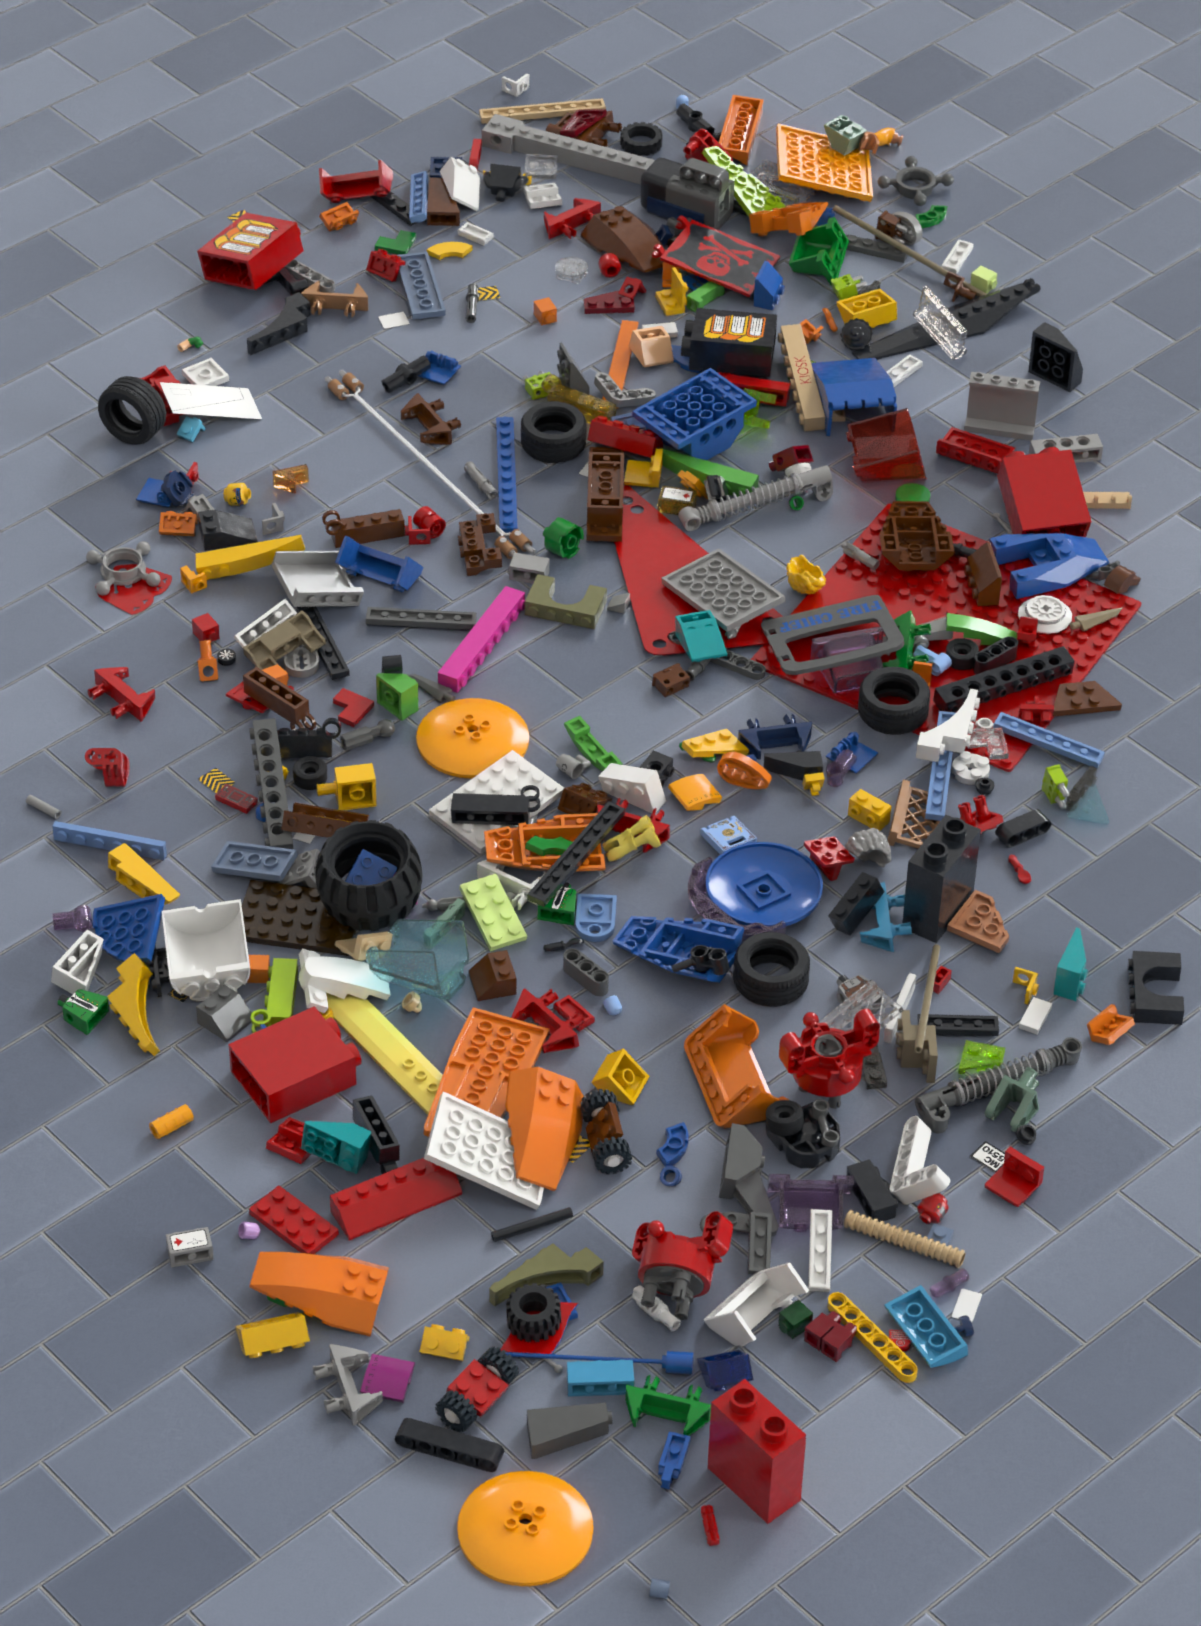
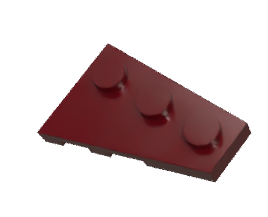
[560,109,607,138]
[584,287,635,314]

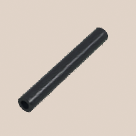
[491,1207,573,1242]

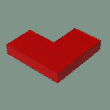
[333,688,374,727]

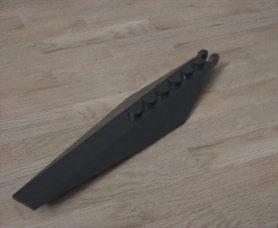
[852,278,1041,360]

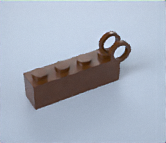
[322,509,405,548]
[243,667,317,730]

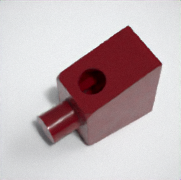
[769,445,814,472]

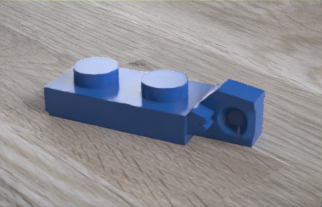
[658,1432,691,1489]

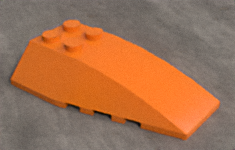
[484,813,605,872]
[505,1067,584,1191]
[249,1252,389,1336]

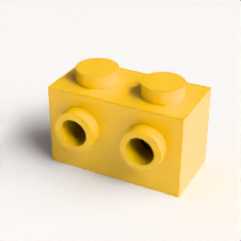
[848,789,891,831]

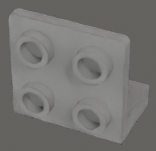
[278,849,320,888]

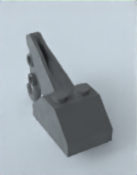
[700,1123,779,1237]

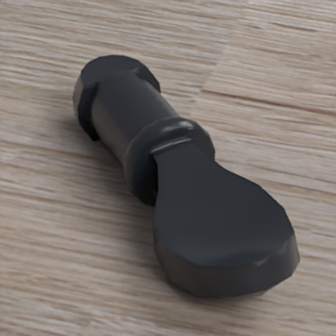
[543,938,584,952]

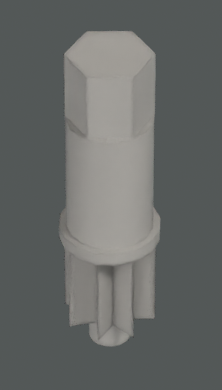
[841,543,880,570]

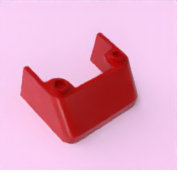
[319,160,393,203]

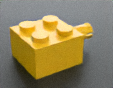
[316,763,377,810]

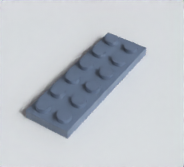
[397,252,446,319]

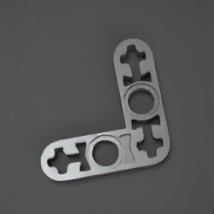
[594,372,656,407]

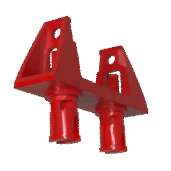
[544,198,601,239]
[87,667,155,722]
[597,798,670,853]
[511,988,585,1053]

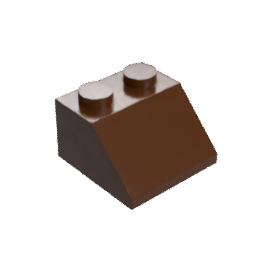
[468,950,517,1001]

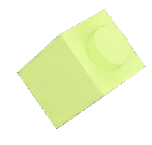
[970,266,997,294]

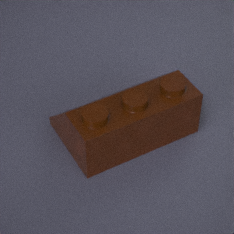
[964,542,1002,606]

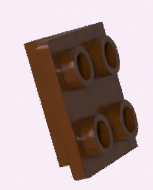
[557,783,613,814]

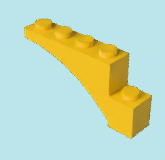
[107,953,160,1056]

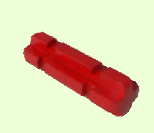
[701,1504,720,1546]

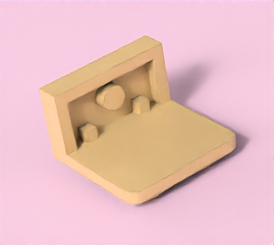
[335,931,393,962]

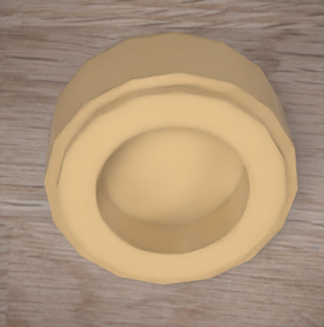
[402,991,422,1013]

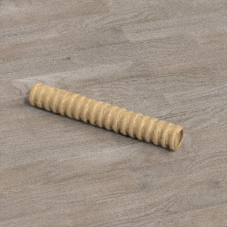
[844,1210,965,1268]

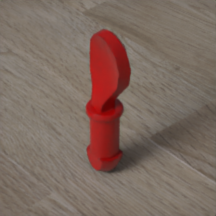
[1008,855,1032,884]

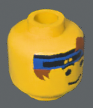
[224,483,251,506]

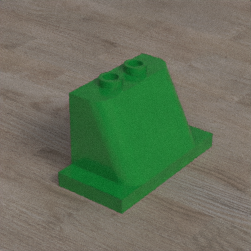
[789,217,849,286]

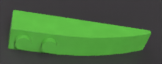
[661,448,759,497]

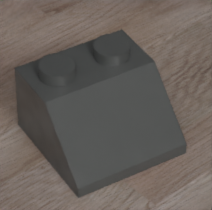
[196,984,255,1042]

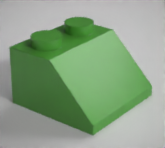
[376,673,419,721]

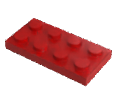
[249,1185,339,1254]

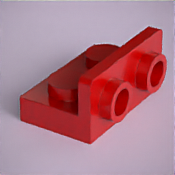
[366,249,406,282]

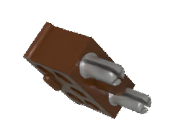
[875,210,908,245]

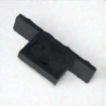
[150,944,170,997]

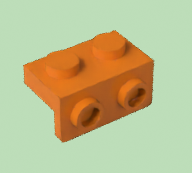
[319,202,360,232]
[1087,1004,1135,1045]

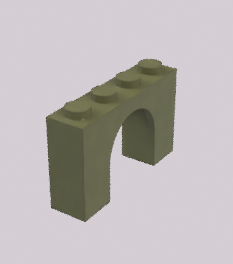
[525,574,607,629]

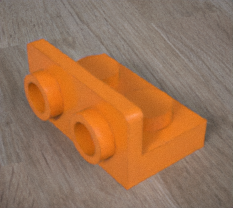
[159,511,198,537]

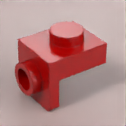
[1017,616,1038,643]

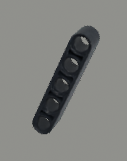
[394,1418,505,1472]

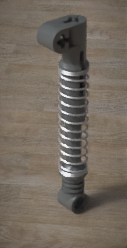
[915,1037,1082,1133]

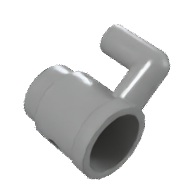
[556,754,591,779]

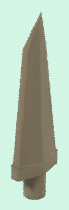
[1070,607,1123,632]

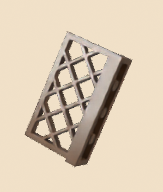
[888,779,940,849]

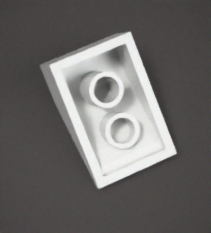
[440,157,480,211]

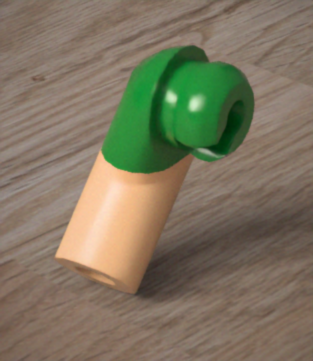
[177,336,203,352]

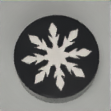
[217,648,236,666]

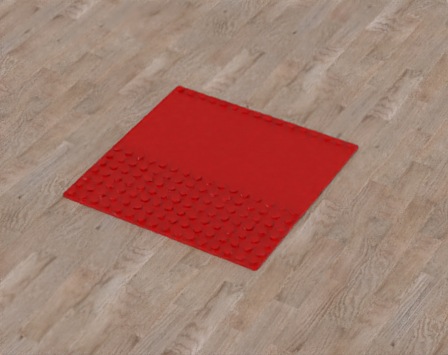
[751,503,1141,772]

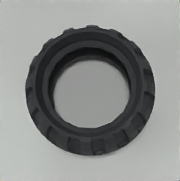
[315,820,423,931]

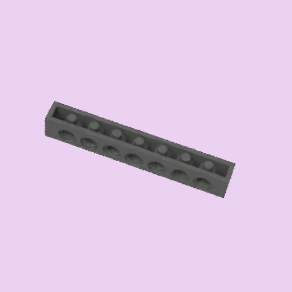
[249,718,293,849]

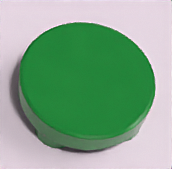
[895,483,931,503]

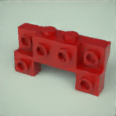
[140,365,185,426]

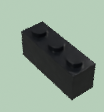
[828,872,884,936]
[846,1159,898,1222]

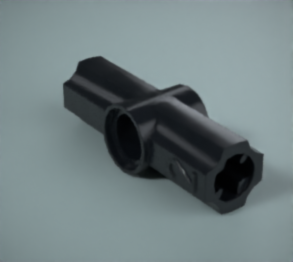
[676,103,715,134]
[381,355,431,393]

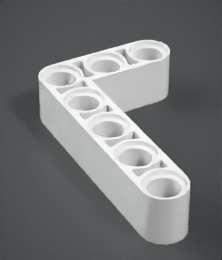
[890,1116,950,1205]

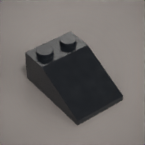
[198,510,258,551]

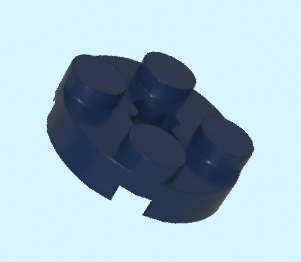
[161,470,194,507]

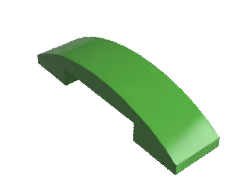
[564,716,623,771]

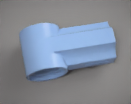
[913,645,952,676]

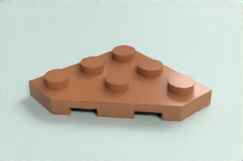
[947,890,1009,953]

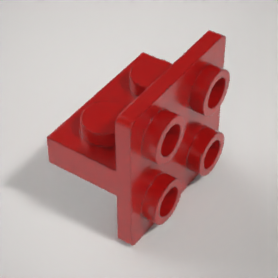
[803,836,855,881]

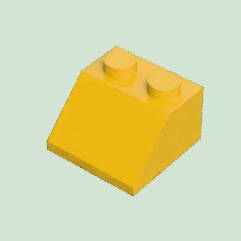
[591,1048,650,1105]

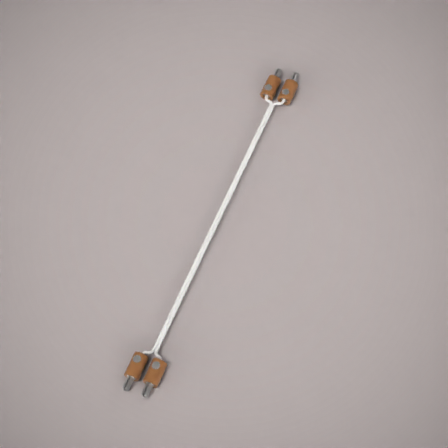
[325,370,536,559]

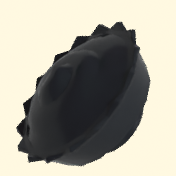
[840,318,873,350]

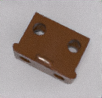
[652,663,690,698]

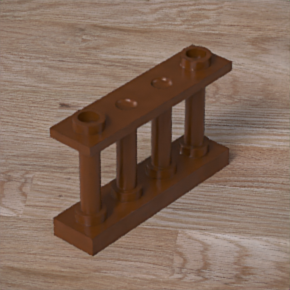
[282,803,370,838]

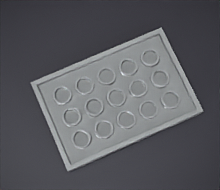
[661,549,785,632]

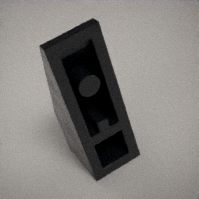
[763,751,823,781]

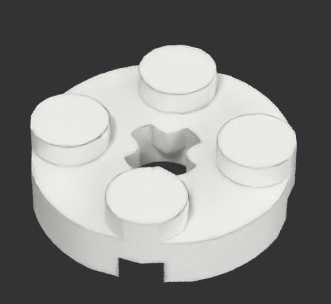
[952,751,990,785]

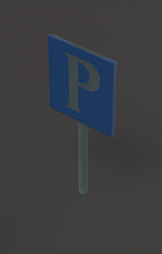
[679,268,709,292]

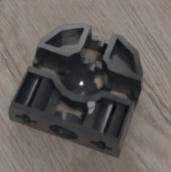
[766,1102,840,1168]

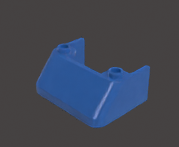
[335,536,424,592]

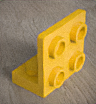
[655,267,688,316]
[624,449,663,488]

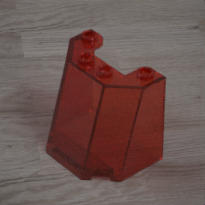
[846,408,927,483]

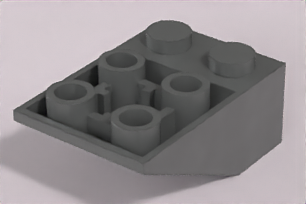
[557,342,589,404]

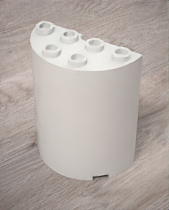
[162,899,250,1001]

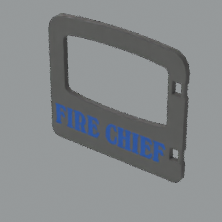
[761,595,904,675]

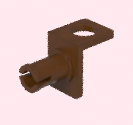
[943,271,977,302]

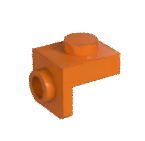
[800,319,824,344]

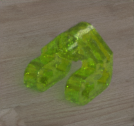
[743,388,777,429]

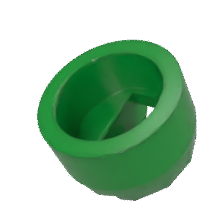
[789,496,804,510]

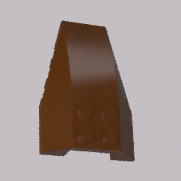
[580,206,666,273]
[880,501,954,572]

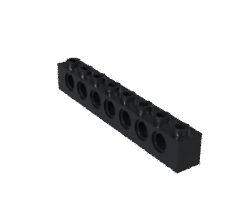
[933,646,1075,713]

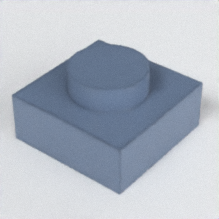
[927,1223,954,1246]

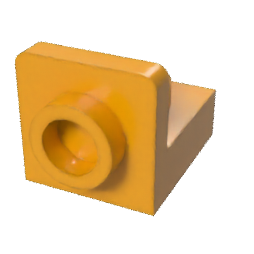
[180,565,207,594]

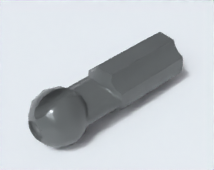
[340,719,395,751]

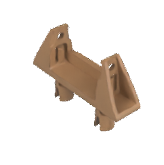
[301,281,368,317]

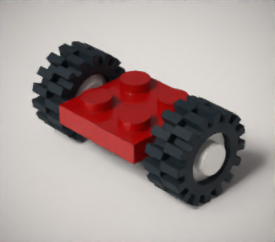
[435,1346,519,1433]

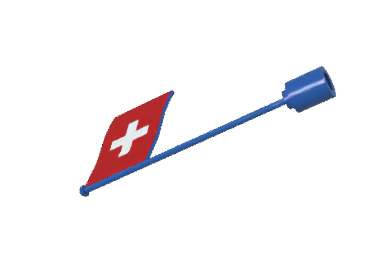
[501,1302,693,1374]

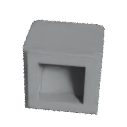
[607,593,630,614]

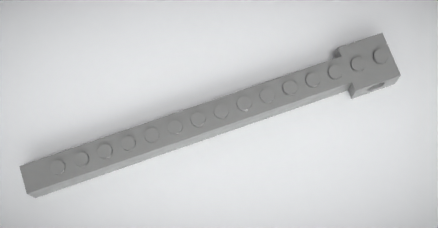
[482,114,655,184]

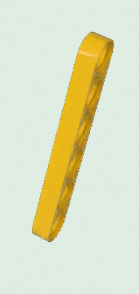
[827,1292,918,1383]

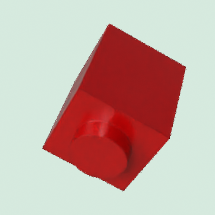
[192,613,220,642]

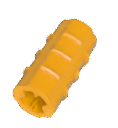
[149,1104,194,1139]

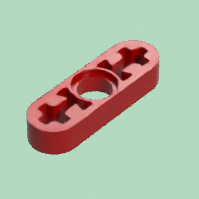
[469,139,482,172]

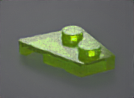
[958,1040,1006,1074]

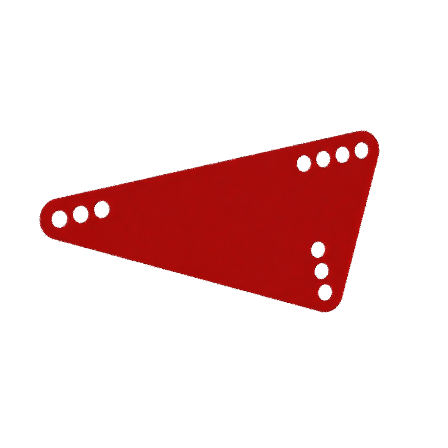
[614,483,783,656]

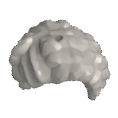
[845,828,891,868]

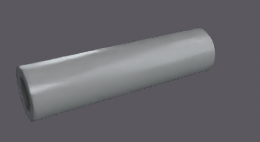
[26,795,61,819]

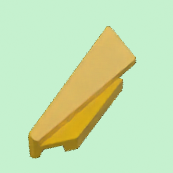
[108,843,180,905]

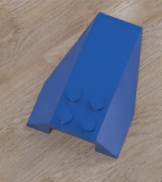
[612,916,744,983]

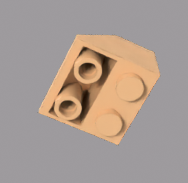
[629,326,674,367]

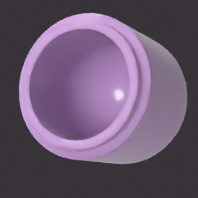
[238,1222,260,1239]

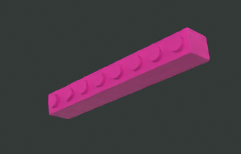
[438,586,525,693]

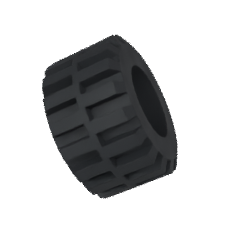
[506,1283,561,1342]

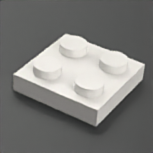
[182,358,229,386]

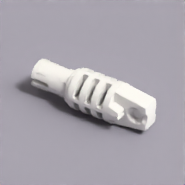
[632,1285,681,1332]

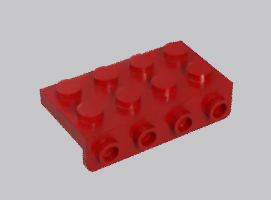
[936,427,1015,474]

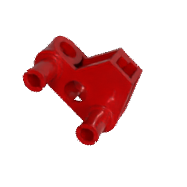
[683,129,733,163]

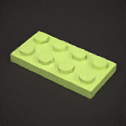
[459,874,527,951]

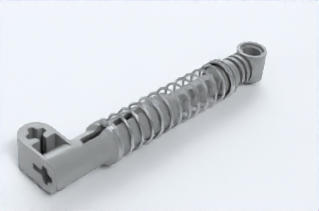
[678,465,833,531]

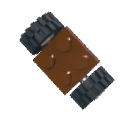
[580,1089,632,1175]

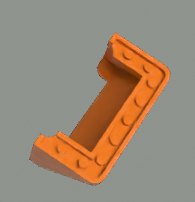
[684,1004,789,1129]

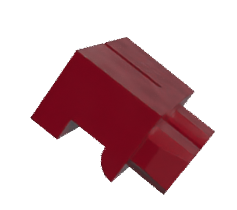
[804,1311,857,1362]

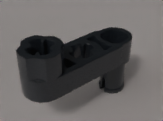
[263,267,309,295]

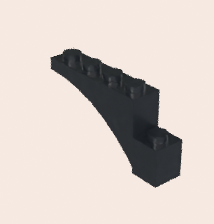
[247,292,311,355]

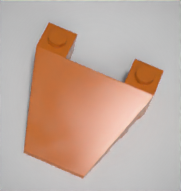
[749,202,828,236]

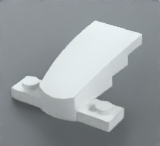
[299,948,391,1013]

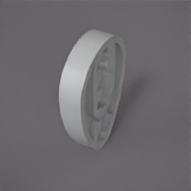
[892,212,922,246]
[284,644,319,678]

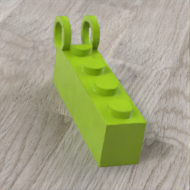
[251,958,298,1034]

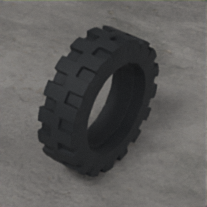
[620,122,663,156]

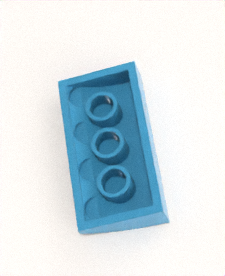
[884,1285,968,1367]

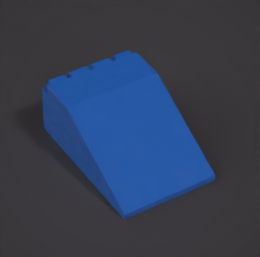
[811,358,897,436]

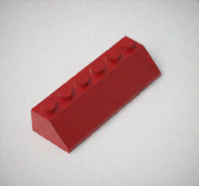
[330,1158,462,1241]

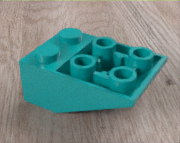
[675,610,727,662]
[301,1121,372,1174]

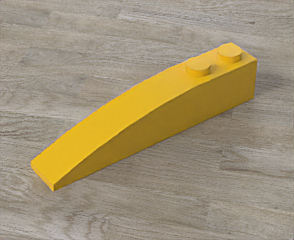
[196,535,305,580]

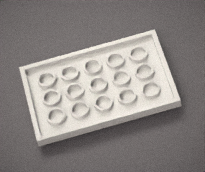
[429,750,564,854]
[424,1092,544,1210]

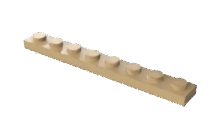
[479,98,606,124]

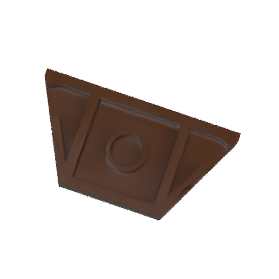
[1053,681,1122,716]

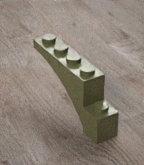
[489,1243,604,1306]

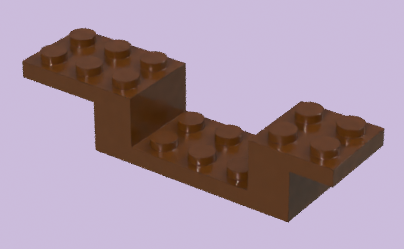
[586,447,624,542]

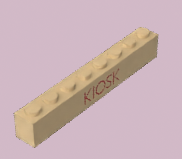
[778,324,825,431]

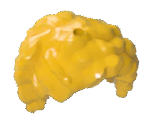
[786,554,826,594]

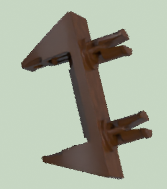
[573,111,622,147]
[401,393,461,445]

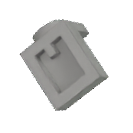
[185,494,215,520]

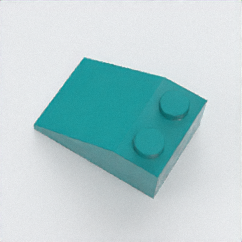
[1053,927,1088,1001]

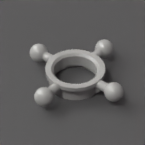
[86,541,161,595]

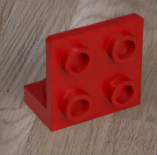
[984,1147,1044,1207]

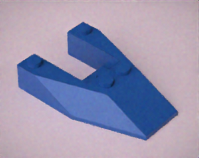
[989,533,1109,599]

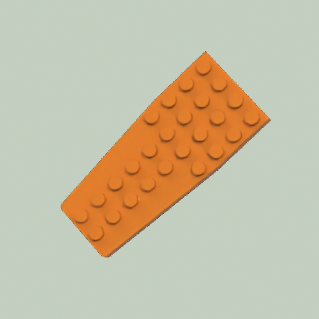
[423,1007,549,1137]

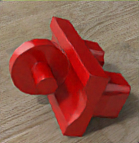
[1018,695,1054,725]

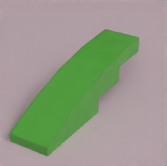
[946,613,1017,646]

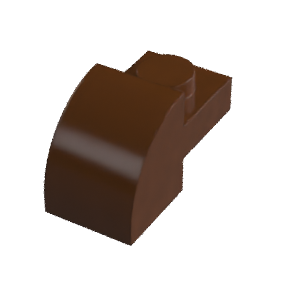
[1104,565,1141,594]

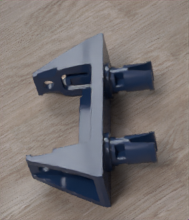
[738,714,812,760]

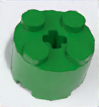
[543,517,584,559]

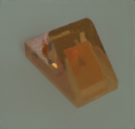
[273,464,309,493]

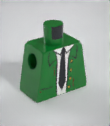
[537,882,576,926]
[58,989,109,1035]

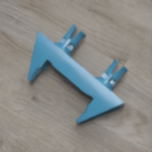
[860,882,912,952]

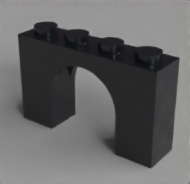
[1127,951,1184,1025]

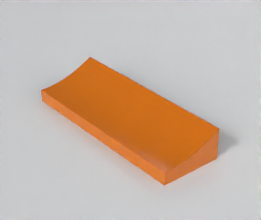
[719,95,764,166]

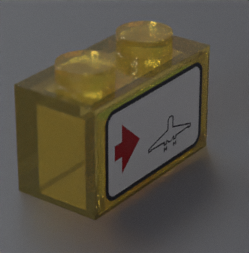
[658,485,697,515]

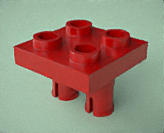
[958,795,1004,835]

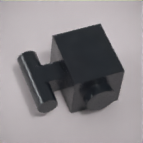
[704,475,729,503]

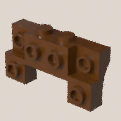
[458,513,502,576]

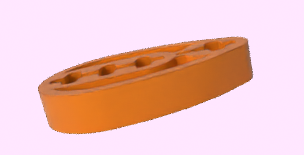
[717,752,772,789]

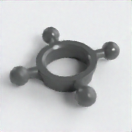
[878,156,954,206]

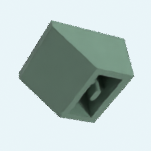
[824,115,867,156]

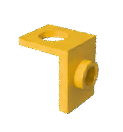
[1013,967,1039,1005]

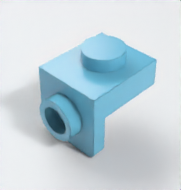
[177,416,206,442]

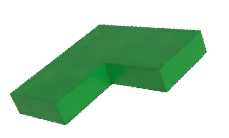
[375,230,416,255]

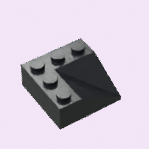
[1028,322,1083,392]

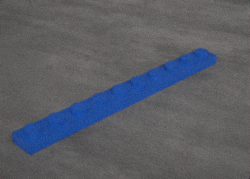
[496,417,517,533]

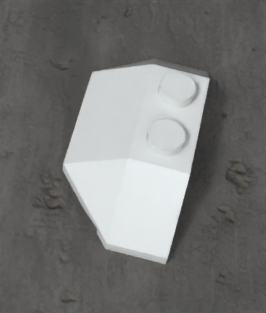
[234,599,297,648]

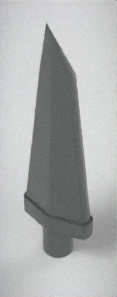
[406,674,455,703]

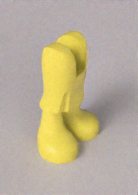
[602,815,661,862]

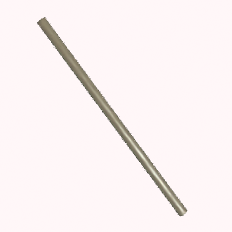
[914,944,940,1053]

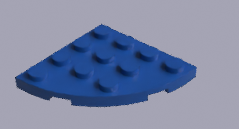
[93,894,165,963]

